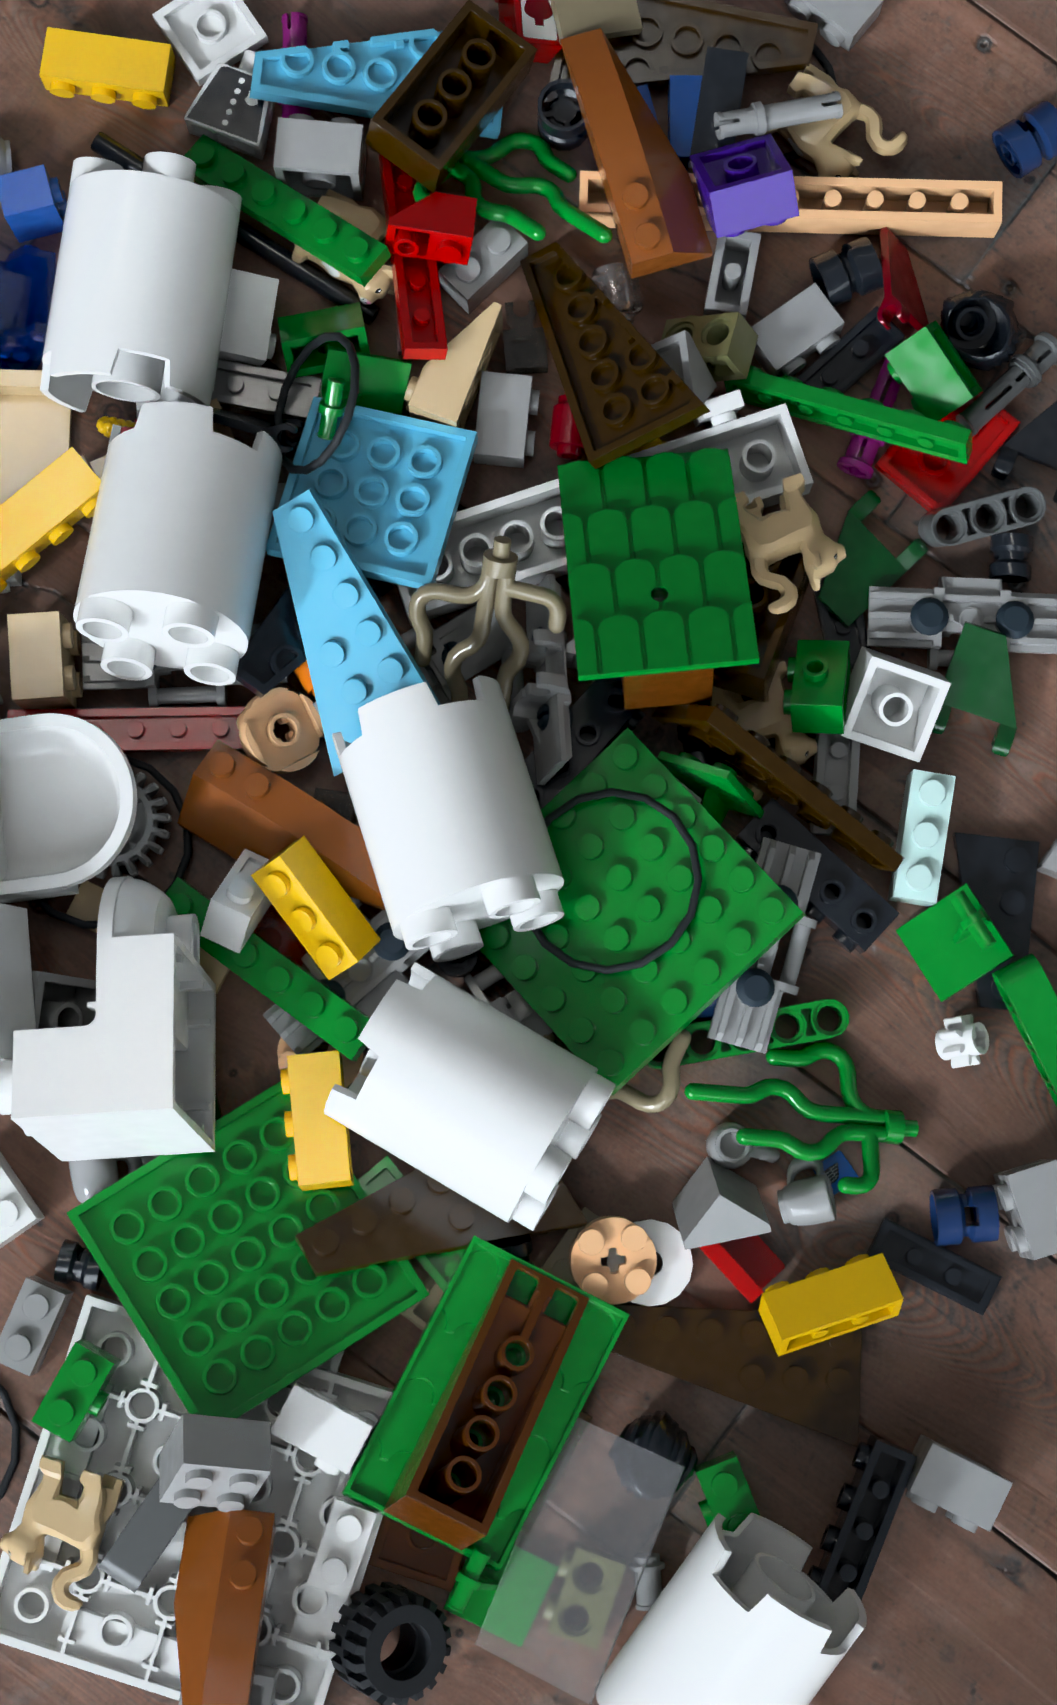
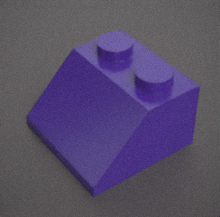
[689,133,799,238]

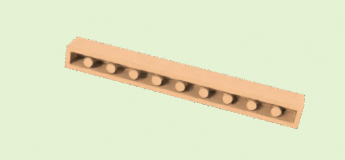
[579,171,1003,238]

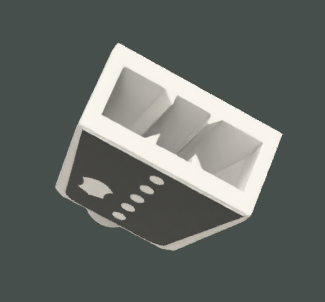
[184,50,275,160]

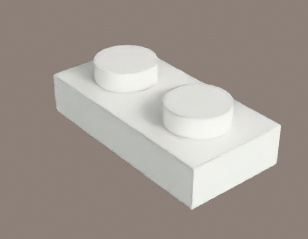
[693,389,745,429]
[306,1497,378,1599]

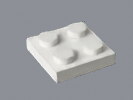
[152,0,269,86]

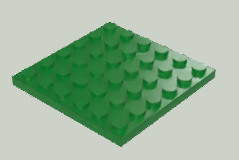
[479,728,805,1095]
[67,1081,430,1419]

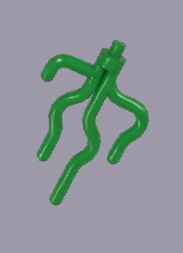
[413,132,613,244]
[684,1042,919,1195]

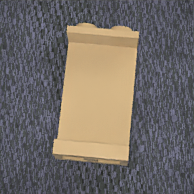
[0,369,72,505]

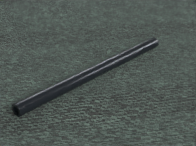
[91,132,380,326]

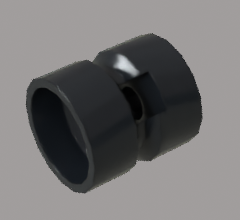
[537,79,588,151]
[809,236,884,307]

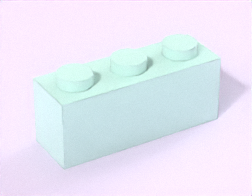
[888,769,956,907]

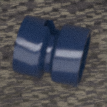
[992,101,1057,179]
[929,1185,1000,1246]

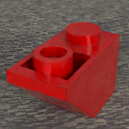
[384,192,477,265]

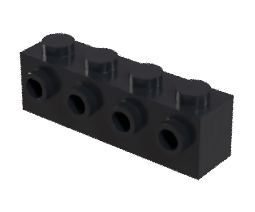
[525,677,646,809]
[735,798,900,954]
[807,1435,917,1602]

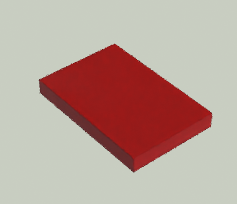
[874,391,1021,520]

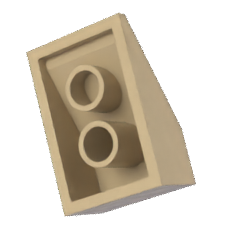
[404,302,503,429]

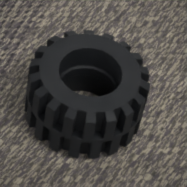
[329,1582,451,1705]

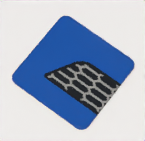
[813,1151,858,1195]

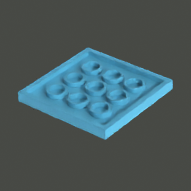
[266,396,478,589]

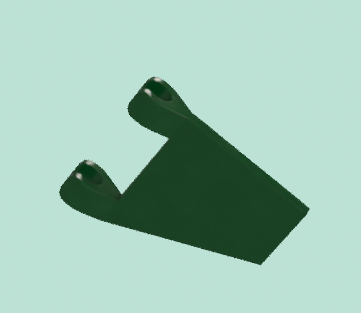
[818,490,928,628]
[932,621,1017,757]

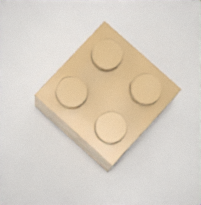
[7,611,83,709]

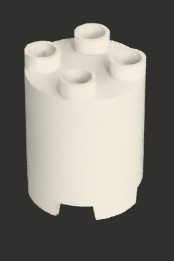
[40,151,242,419]
[73,401,282,686]
[332,676,564,962]
[324,962,616,1231]
[596,1513,867,1705]

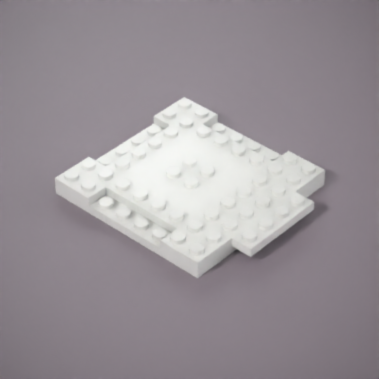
[0,1293,393,1705]

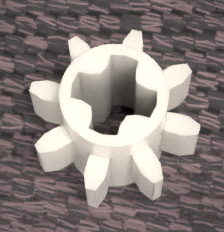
[935,1014,989,1068]

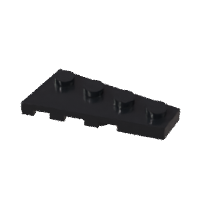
[236,577,393,698]
[952,832,1040,1011]

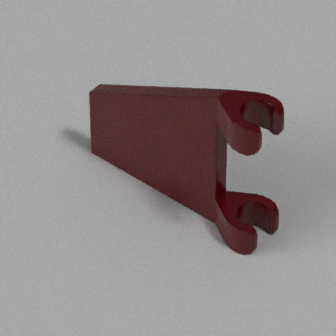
[877,227,929,332]

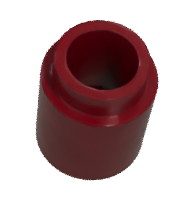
[549,394,585,460]

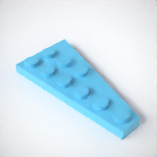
[249,28,503,139]
[272,488,441,777]

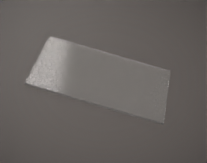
[475,1418,685,1704]

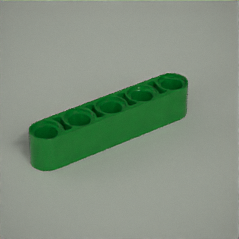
[992,953,1057,1107]
[646,999,849,1070]

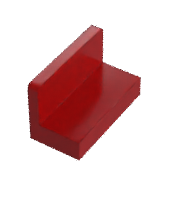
[698,1235,785,1303]

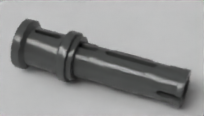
[956,331,1057,436]

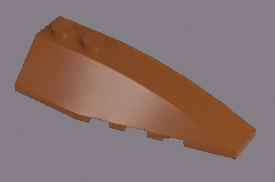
[560,28,713,279]
[177,740,386,910]
[174,1509,276,1705]

